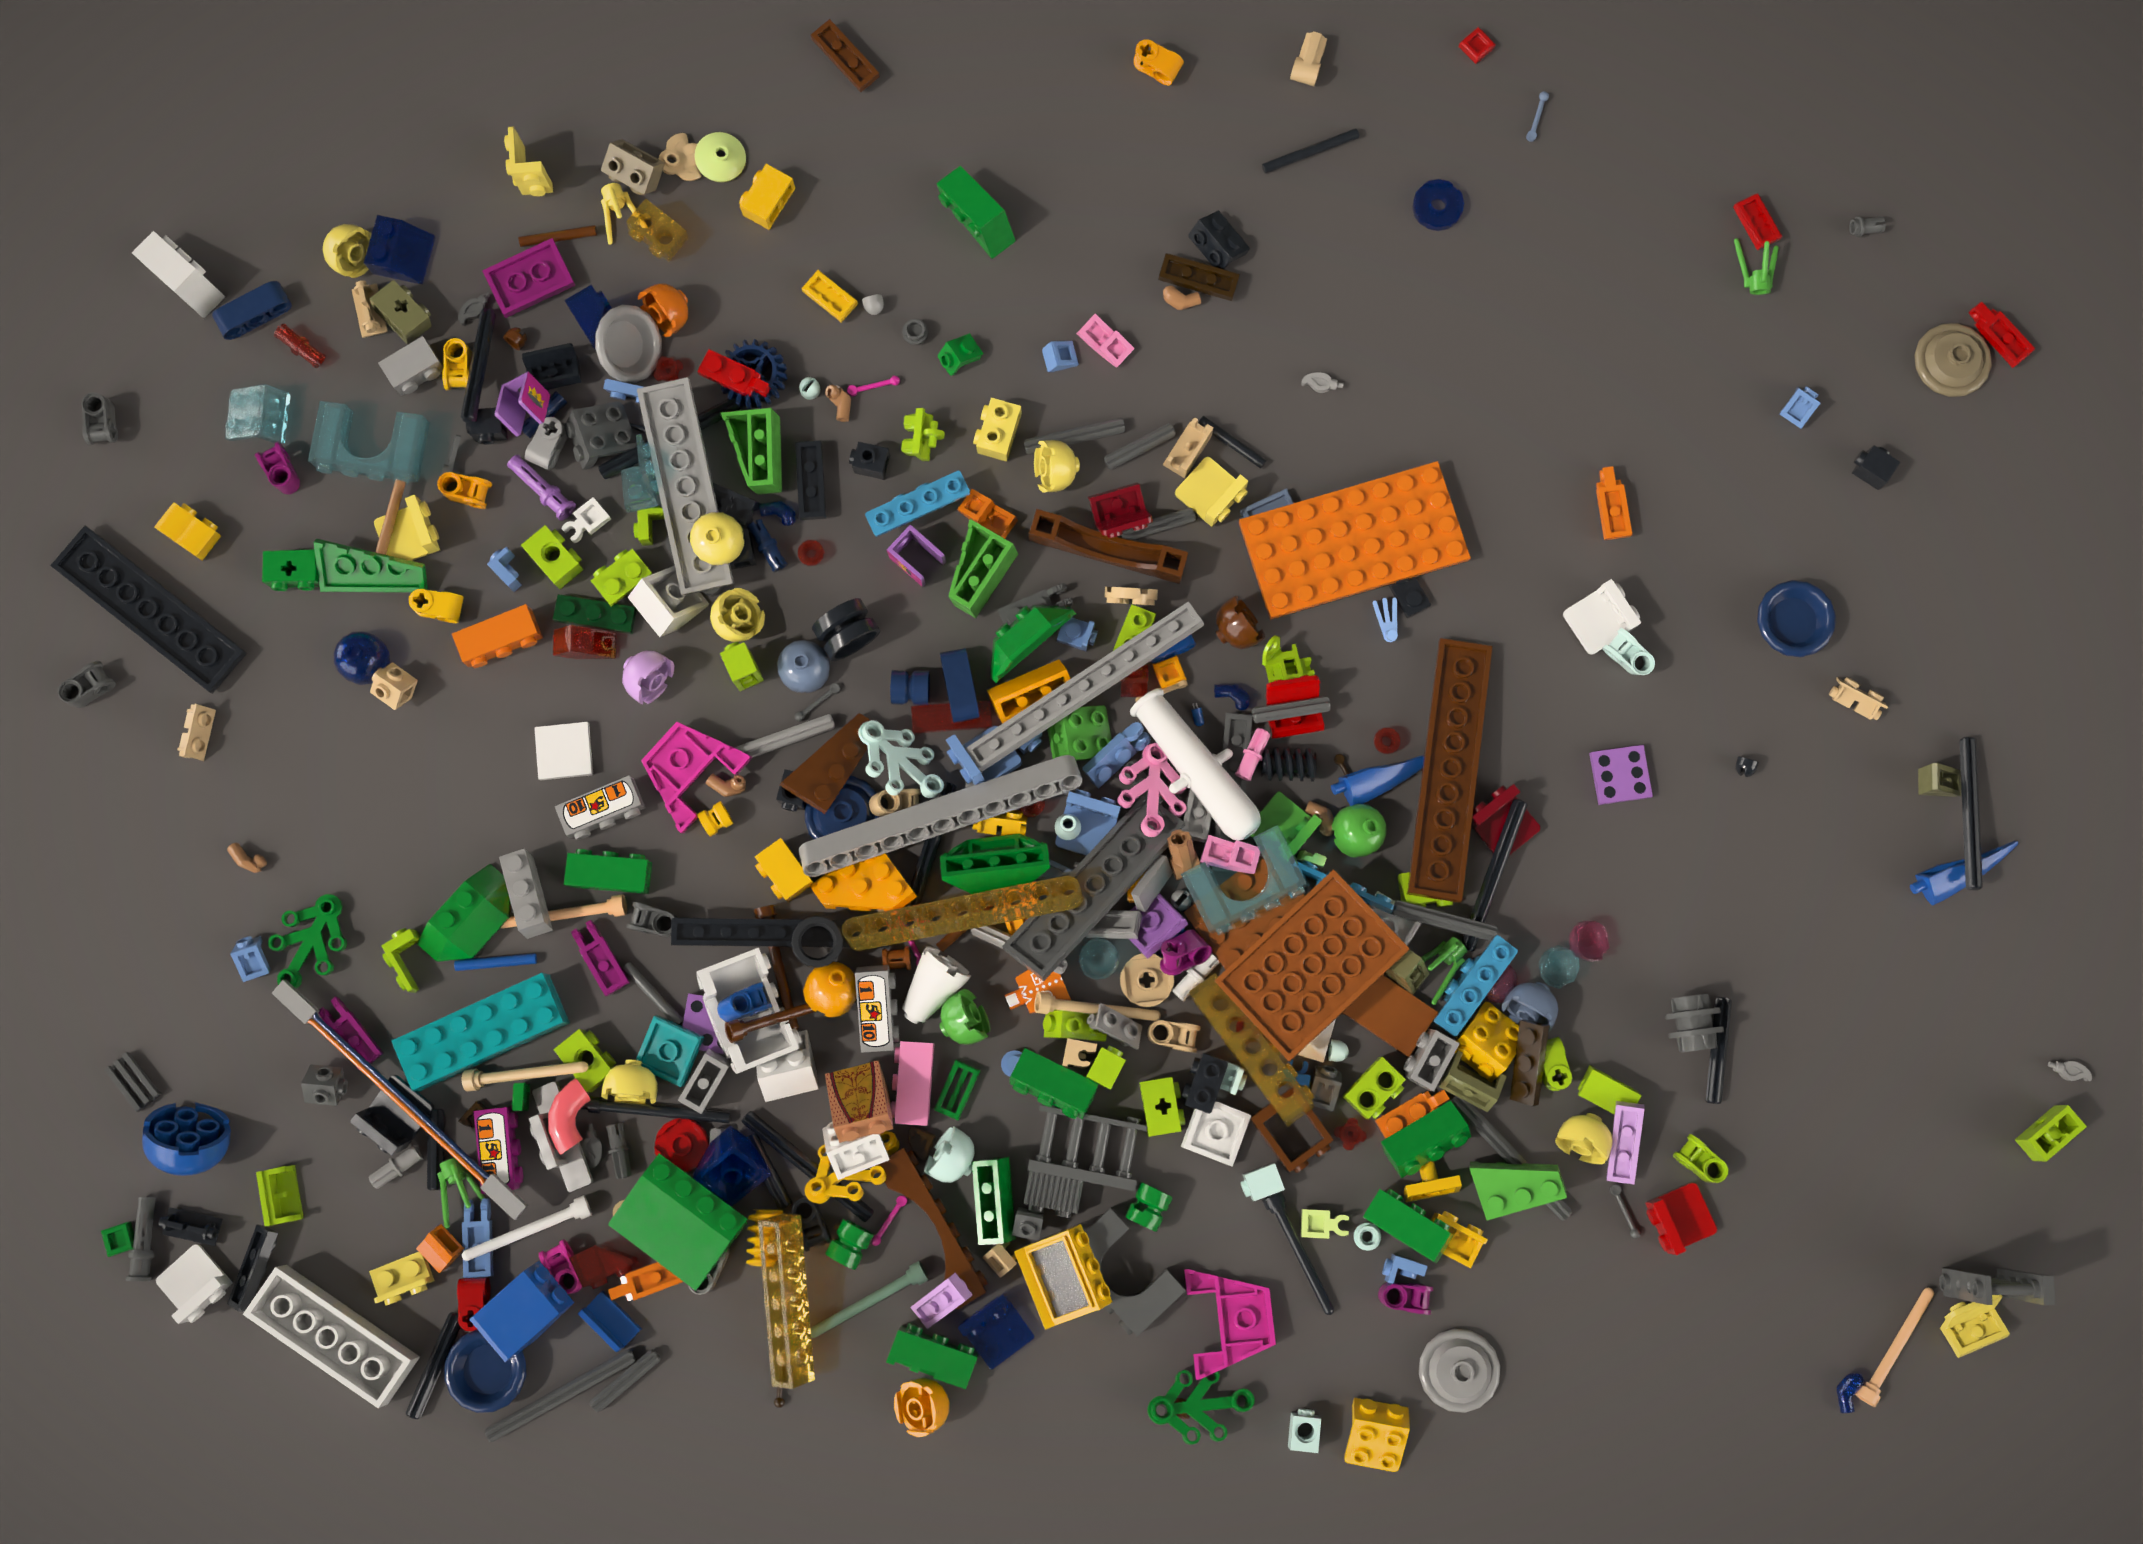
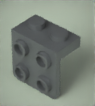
[565,401,637,470]

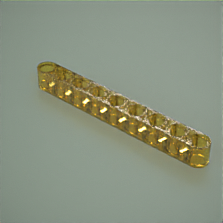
[842,876,1083,951]

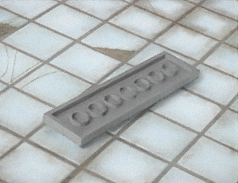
[637,377,734,595]

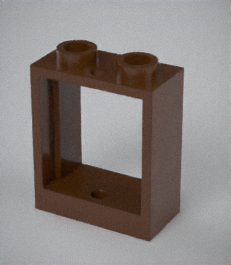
[1250,1086,1333,1173]

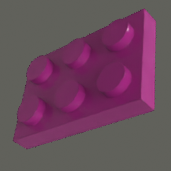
[482,238,576,318]

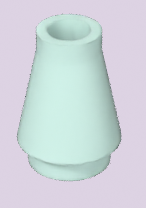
[1055,814,1081,840]

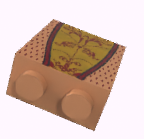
[825,1061,893,1143]

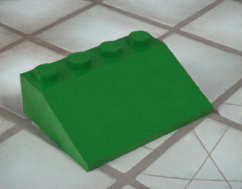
[608,1153,747,1291]

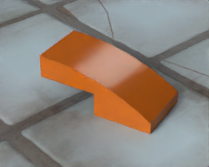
[957,489,1018,539]

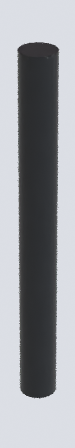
[1262,128,1359,174]

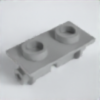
[1087,1003,1142,1050]

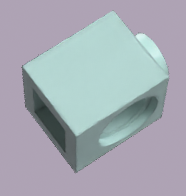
[1240,1163,1285,1201]
[1288,1408,1321,1453]

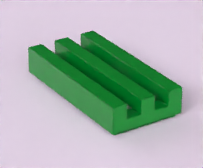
[934,1060,980,1121]

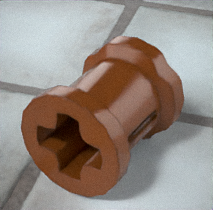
[882,946,911,970]

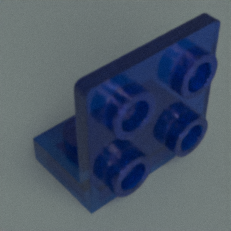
[958,1292,1035,1370]

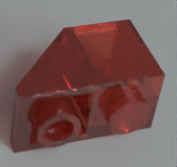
[553,625,616,659]
[570,1244,638,1290]

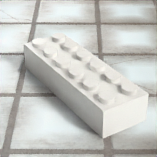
[243,1265,420,1408]

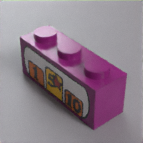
[474,1106,524,1194]

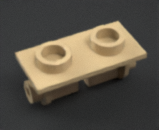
[352,281,388,338]
[1829,677,1888,720]
[177,704,216,761]

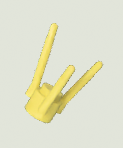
[601,183,652,245]

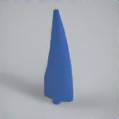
[1331,755,1424,806]
[1910,841,2018,906]

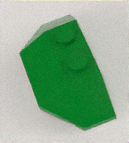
[991,605,1076,683]
[940,834,1050,894]
[417,864,510,962]

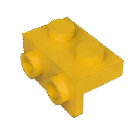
[1431,1211,1488,1268]

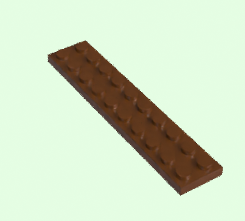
[1407,638,1493,903]

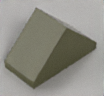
[1918,763,1961,797]

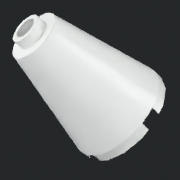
[902,946,971,1024]

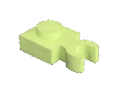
[1301,1209,1349,1239]

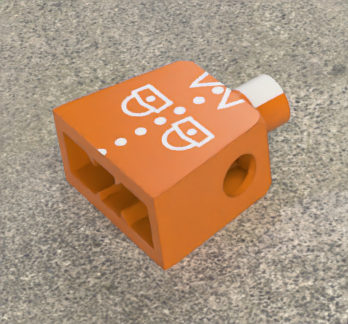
[1005,970,1071,1014]

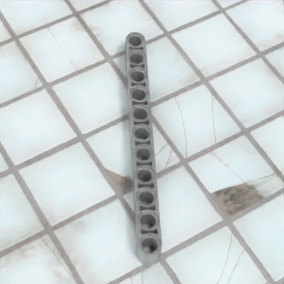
[799,755,1082,877]

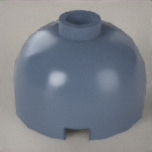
[777,640,830,693]
[1502,982,1558,1032]

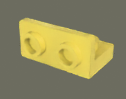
[369,1252,435,1306]

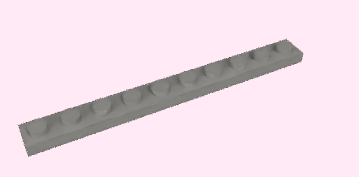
[965,601,1204,772]

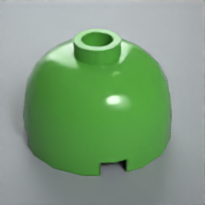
[1332,804,1387,858]
[940,989,991,1045]

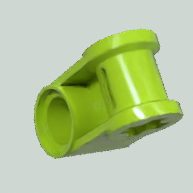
[1542,1037,1572,1091]
[1673,1134,1728,1183]

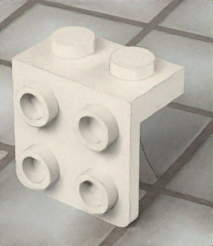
[1563,579,1641,655]
[156,1244,233,1324]

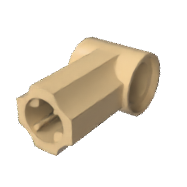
[1290,31,1327,86]

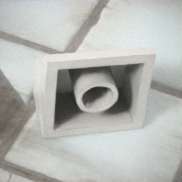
[628,566,709,637]

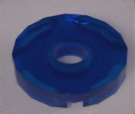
[1412,179,1464,231]

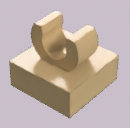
[982,1242,1017,1278]

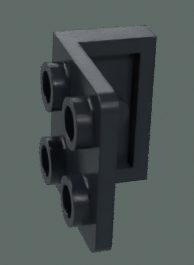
[350,1075,434,1156]

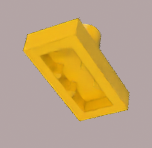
[1403,1161,1462,1202]

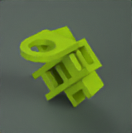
[1262,635,1315,683]

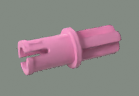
[1235,728,1270,781]

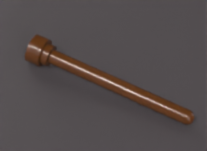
[753,904,799,1030]
[725,1003,818,1043]

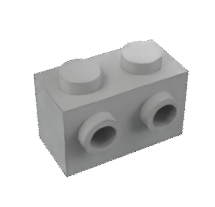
[1403,1029,1460,1092]

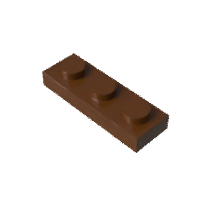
[811,19,880,92]

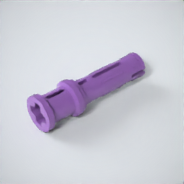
[507,455,576,521]

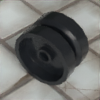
[812,598,880,661]

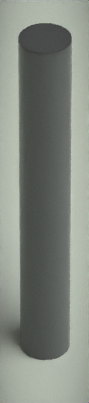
[622,962,684,1025]

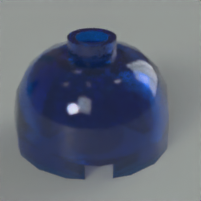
[333,631,390,685]

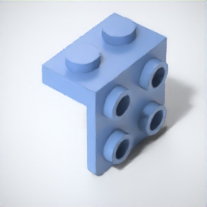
[946,726,1022,785]
[1055,789,1121,856]

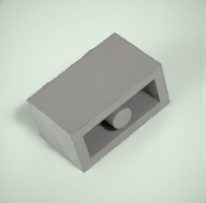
[378,336,444,396]
[678,1048,732,1114]

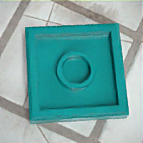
[636,1015,704,1087]

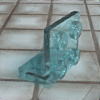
[225,384,291,444]
[621,434,659,513]

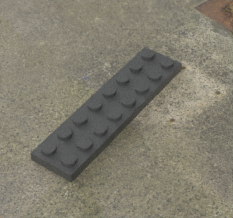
[1002,794,1185,981]

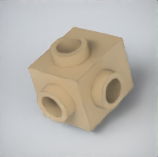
[370,662,418,710]

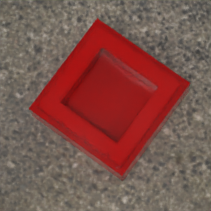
[1459,27,1496,64]

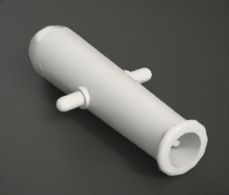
[1130,688,1261,841]

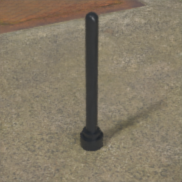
[1262,1191,1334,1315]

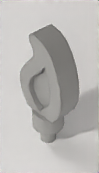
[1301,372,1343,393]
[2048,1061,2092,1081]

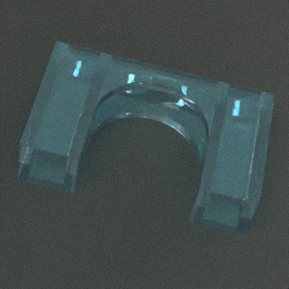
[308,401,430,484]
[1181,825,1309,935]

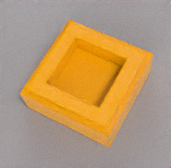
[1152,656,1187,689]

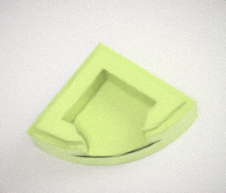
[1296,850,1327,869]

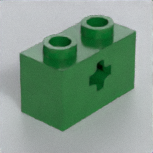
[262,550,320,591]

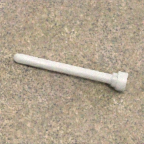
[462,1195,592,1261]

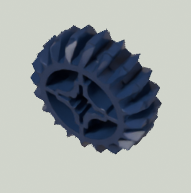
[719,339,788,409]

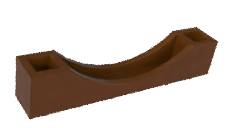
[1029,509,1188,584]
[875,1148,988,1310]

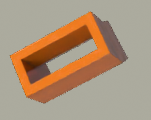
[416,1224,464,1273]

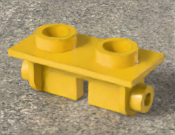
[972,809,1028,836]

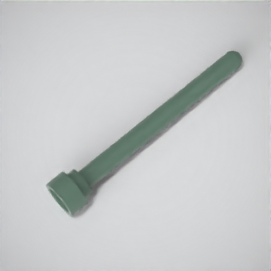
[808,1260,929,1338]

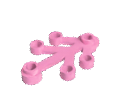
[1117,743,1187,837]

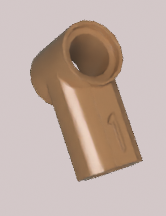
[1167,829,1202,880]

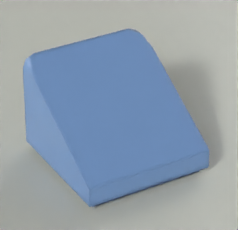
[1042,341,1079,372]

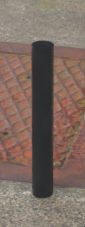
[1198,416,1267,469]

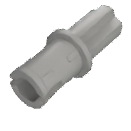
[369,1145,423,1189]

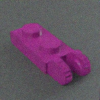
[571,920,630,997]
[318,996,384,1071]

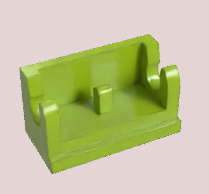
[1578,1065,1642,1114]
[256,1165,304,1227]

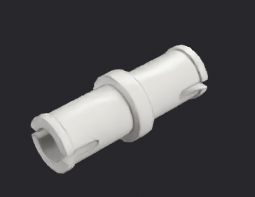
[1171,953,1220,1002]

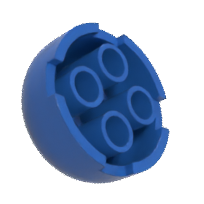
[142,1102,231,1176]

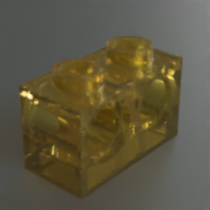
[626,199,688,261]

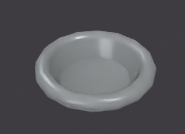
[595,305,662,383]
[1419,1328,1500,1413]

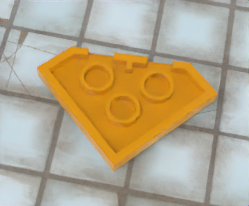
[810,854,917,913]

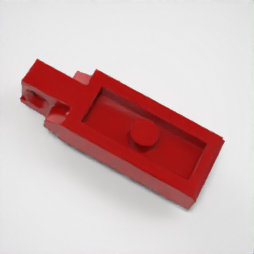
[1968,301,2035,368]
[697,349,771,397]

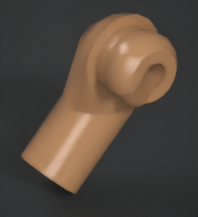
[1163,285,1201,310]
[825,385,851,422]
[706,774,746,797]
[1304,800,1334,836]
[227,843,267,873]

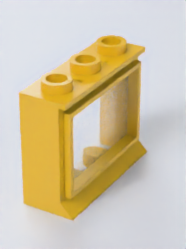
[1014,1224,1113,1330]

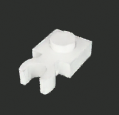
[561,497,611,543]

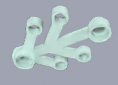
[858,720,944,798]

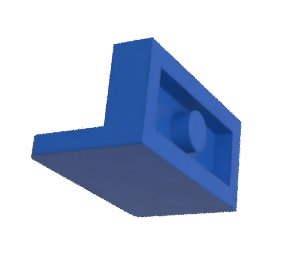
[578,1290,642,1352]

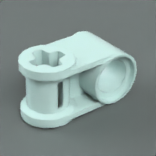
[1602,628,1655,675]

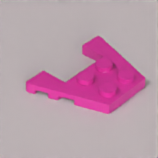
[641,722,753,833]
[1184,1269,1276,1380]

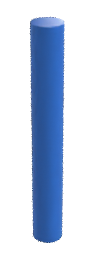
[454,953,537,971]

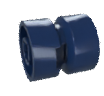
[890,670,930,705]

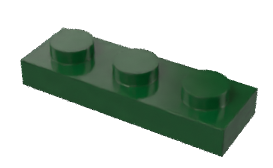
[553,594,637,634]

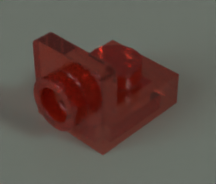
[1121,665,1149,697]

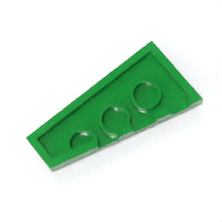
[313,538,428,592]

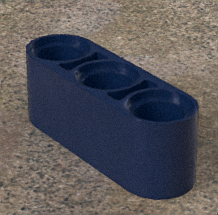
[212,281,292,340]
[940,648,980,723]

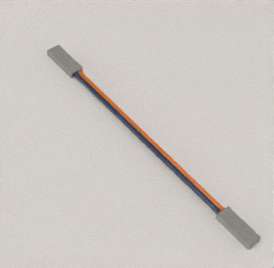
[272,980,529,1220]

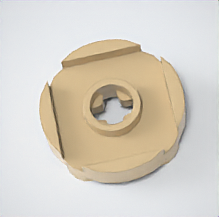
[1105,587,1158,605]
[1120,953,1174,1007]

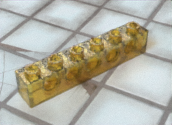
[1189,973,1315,1127]
[758,1214,815,1389]

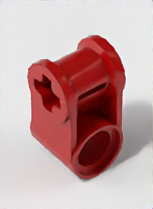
[457,1277,491,1331]

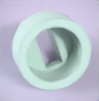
[799,377,821,400]
[1328,1039,1349,1062]

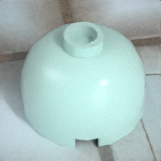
[924,1126,975,1183]

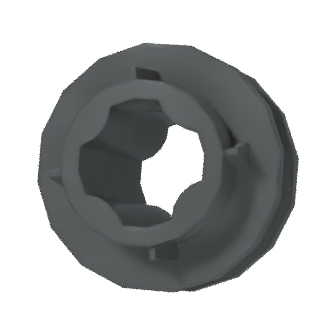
[1665,994,1724,1052]

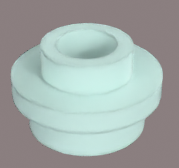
[1353,1223,1381,1251]

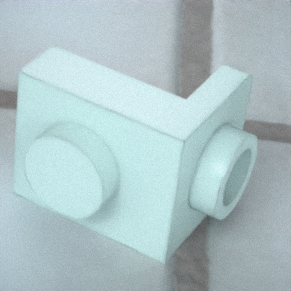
[1212,1056,1247,1095]

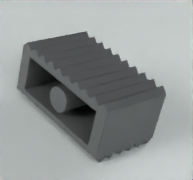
[1023,1171,1084,1218]

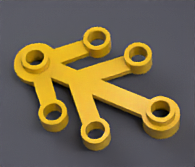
[805,1131,899,1204]

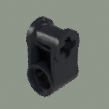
[792,1196,832,1252]

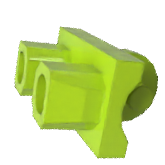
[901,408,945,461]

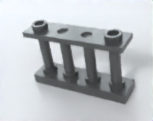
[1028,1105,1147,1191]
[1939,1268,2056,1305]

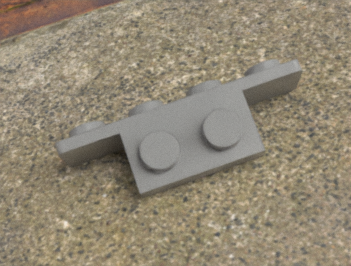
[529,1081,593,1192]

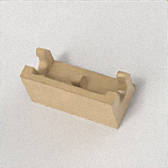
[1163,418,1213,478]
[1062,1038,1097,1068]

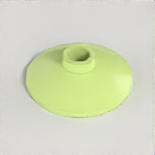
[695,132,746,182]

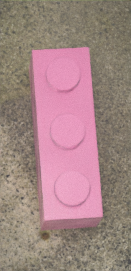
[891,1041,935,1126]

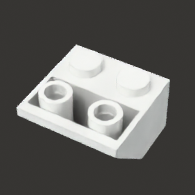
[756,1030,818,1102]

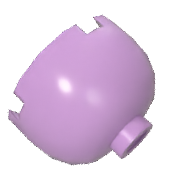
[622,650,675,704]

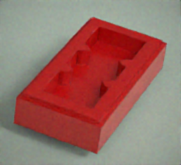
[1733,193,1782,251]

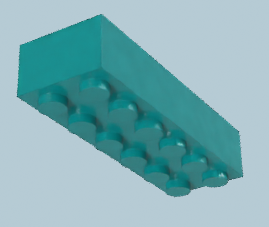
[391,973,570,1091]

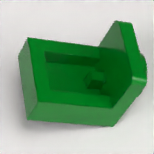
[937,333,984,376]

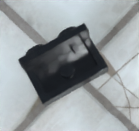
[1188,210,1250,270]
[522,343,582,390]
[1181,1053,1228,1114]

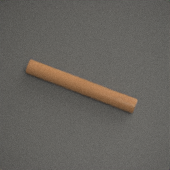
[375,480,406,555]

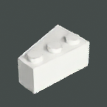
[132,231,225,318]

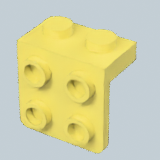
[504,126,553,196]
[1175,457,1248,527]
[374,495,440,561]
[1940,1295,2010,1358]

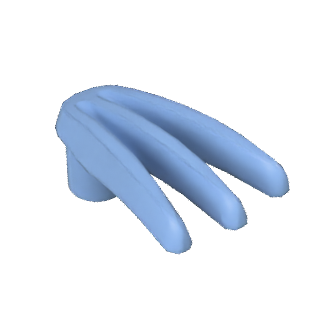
[1373,598,1398,642]

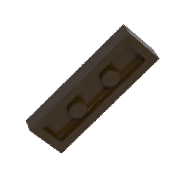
[1158,253,1240,301]
[1510,1019,1549,1106]

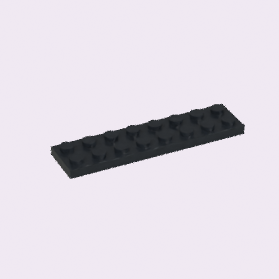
[50,525,247,694]

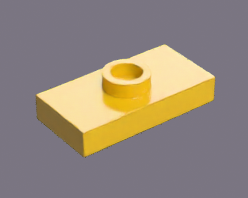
[801,270,858,323]

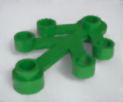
[268,894,347,989]
[1147,1370,1255,1445]

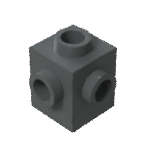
[301,1064,348,1106]

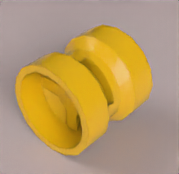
[697,801,734,837]

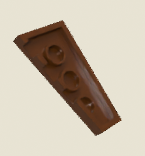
[780,713,873,814]

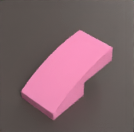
[1076,314,1134,368]
[1200,835,1262,874]

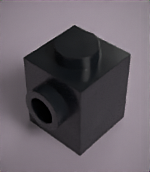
[466,408,507,445]
[849,441,891,480]
[1852,445,1901,490]

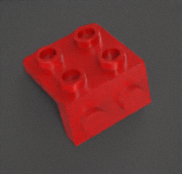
[1266,675,1324,739]
[1645,1183,1717,1256]

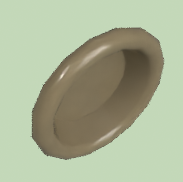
[1914,323,1992,397]

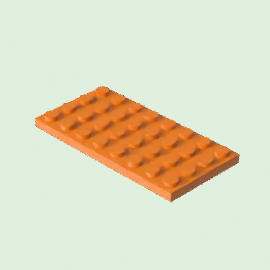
[1239,461,1471,620]

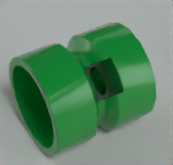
[1125,1182,1173,1232]
[825,1219,874,1270]

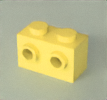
[973,398,1022,462]

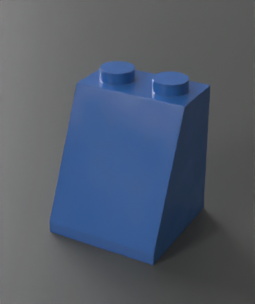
[470,1261,575,1362]

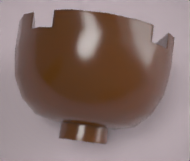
[1215,595,1265,649]

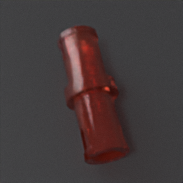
[274,323,326,368]

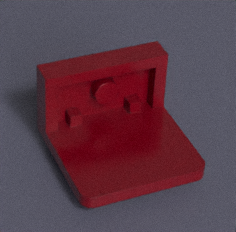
[1088,482,1153,538]
[1471,784,1540,856]

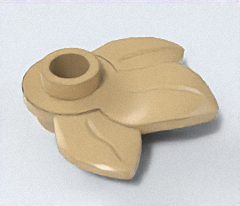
[659,133,701,181]

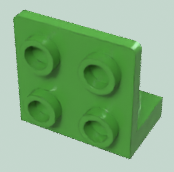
[1047,705,1112,761]
[1251,791,1322,865]

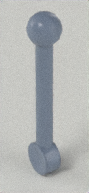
[1526,91,1549,142]

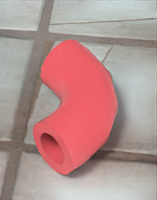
[548,1078,591,1155]

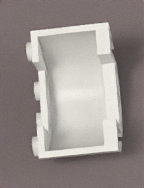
[697,948,801,1074]

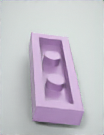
[1606,1101,1644,1184]
[910,1273,972,1329]

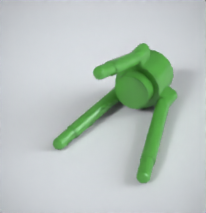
[1734,238,1779,295]
[1421,937,1467,1005]
[437,1158,485,1229]

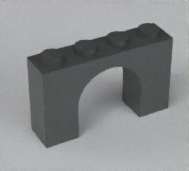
[1062,1208,1186,1337]

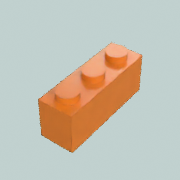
[452,604,543,668]

